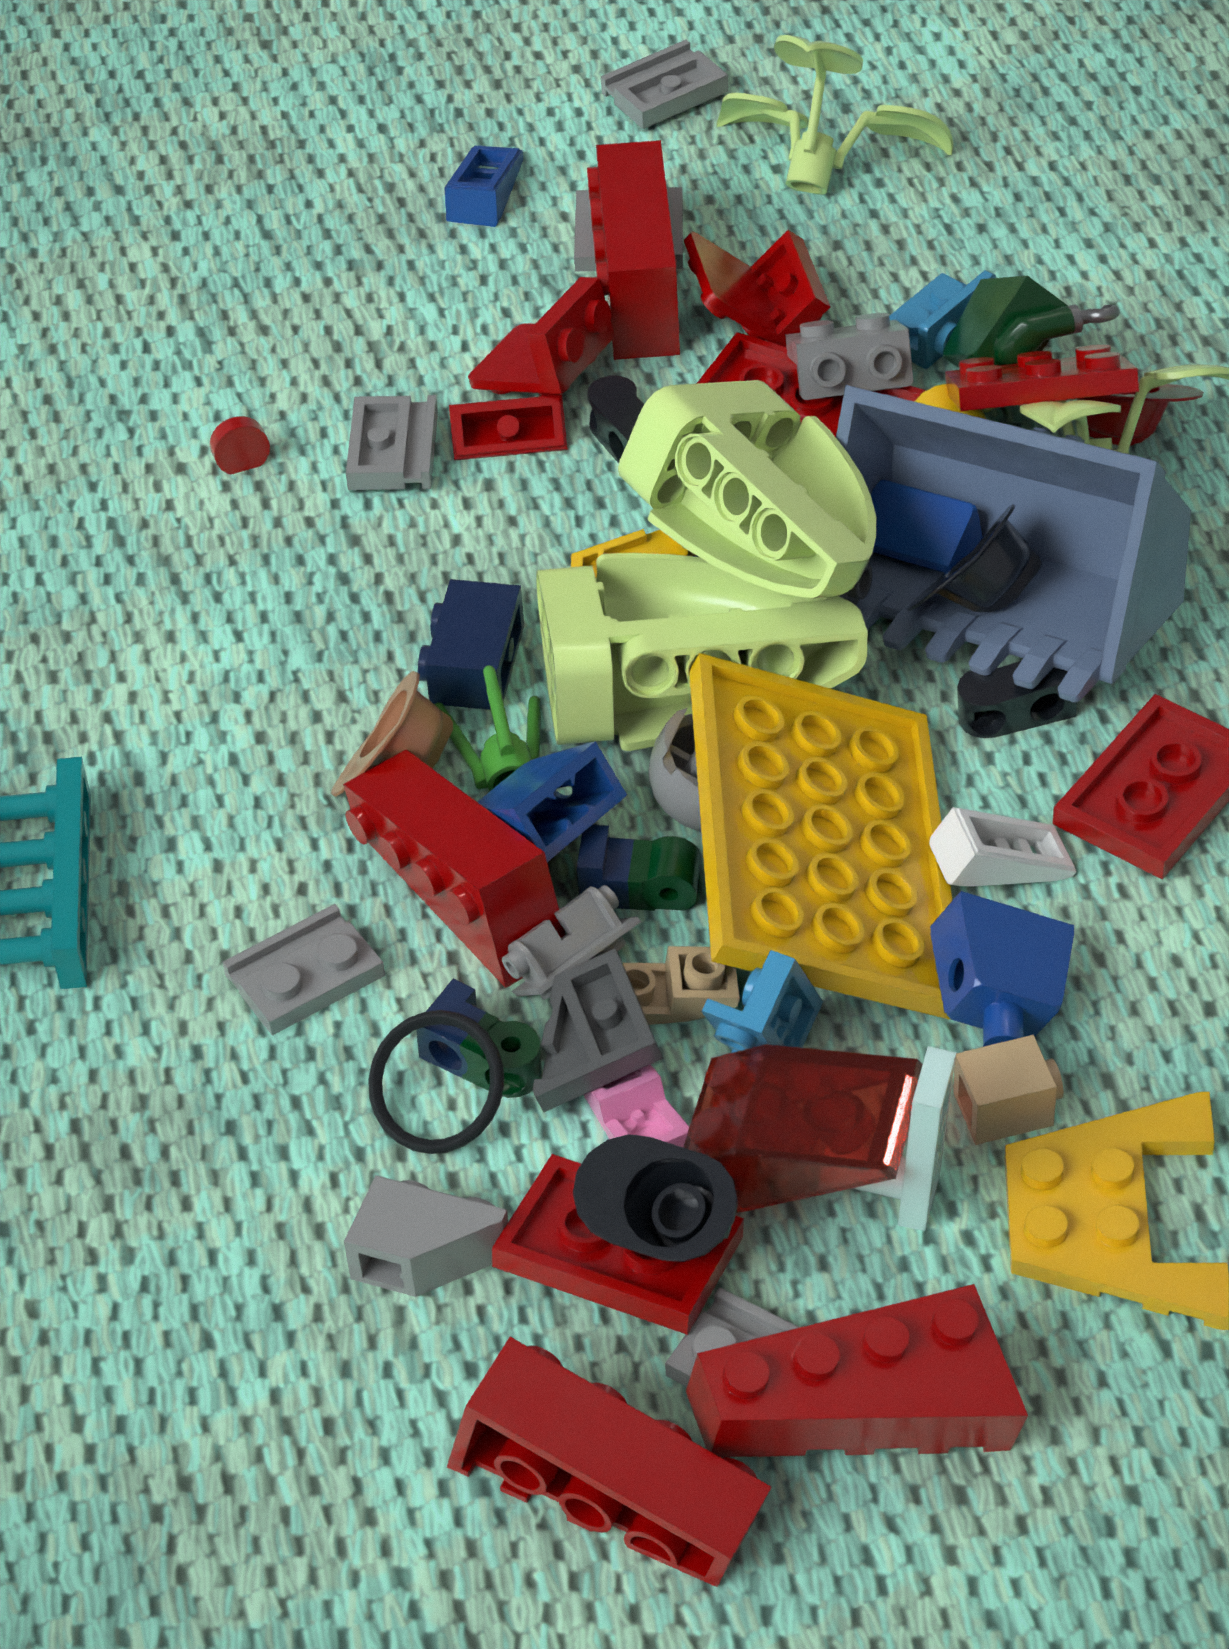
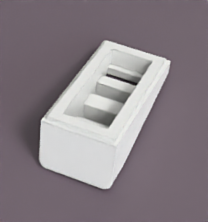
[929,807,1077,886]

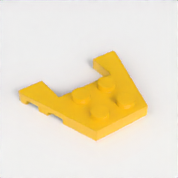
[1004,1092,1229,1330]

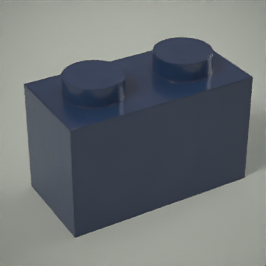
[418,579,525,710]

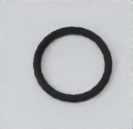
[368,1010,504,1154]

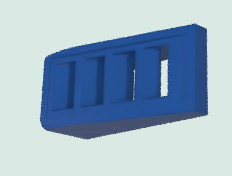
[444,146,523,227]

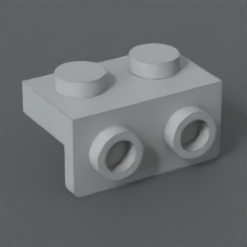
[786,313,913,400]

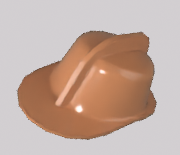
[331,671,453,797]

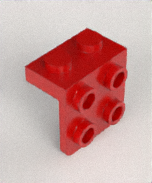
[684,230,831,347]
[468,277,615,396]

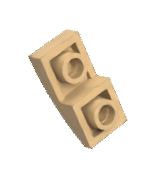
[623,946,740,1025]

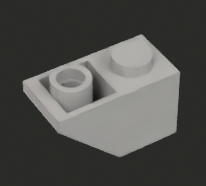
[344,1175,508,1297]

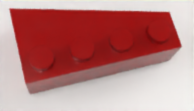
[587,140,680,360]
[343,749,566,988]
[686,1284,1028,1457]
[447,1337,772,1587]

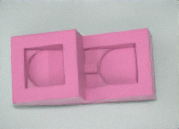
[584,1064,697,1152]

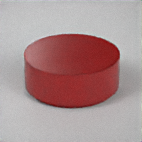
[210,416,270,475]

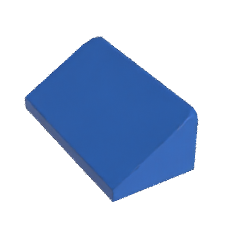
[871,480,983,573]

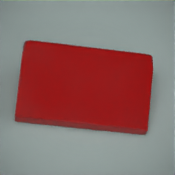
[449,394,568,461]

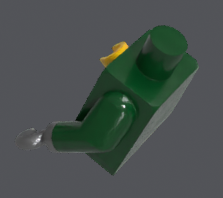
[943,276,1120,368]

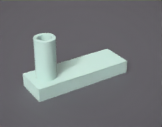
[821,1046,956,1231]

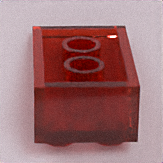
[683,1044,923,1214]

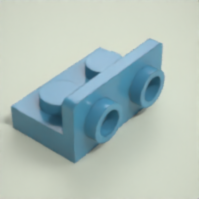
[889,270,996,369]
[701,950,823,1073]

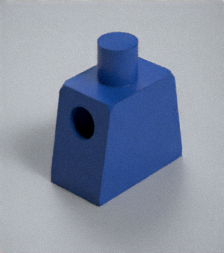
[477,741,627,862]
[930,891,1074,1047]

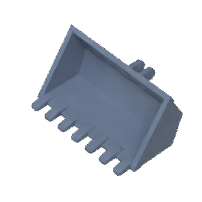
[836,385,1191,702]

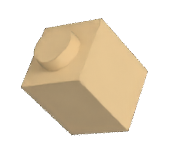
[953,1035,1064,1145]

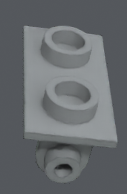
[502,885,641,999]

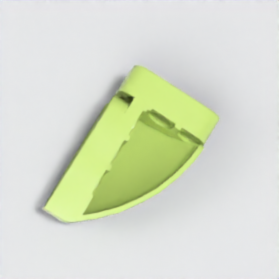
[618,380,877,598]
[536,553,868,751]

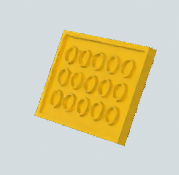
[689,653,952,1020]

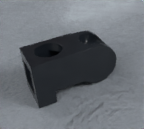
[587,375,644,463]
[957,661,1077,739]

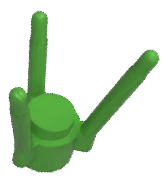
[434,665,541,791]

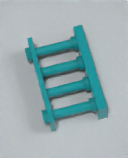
[0,756,91,989]

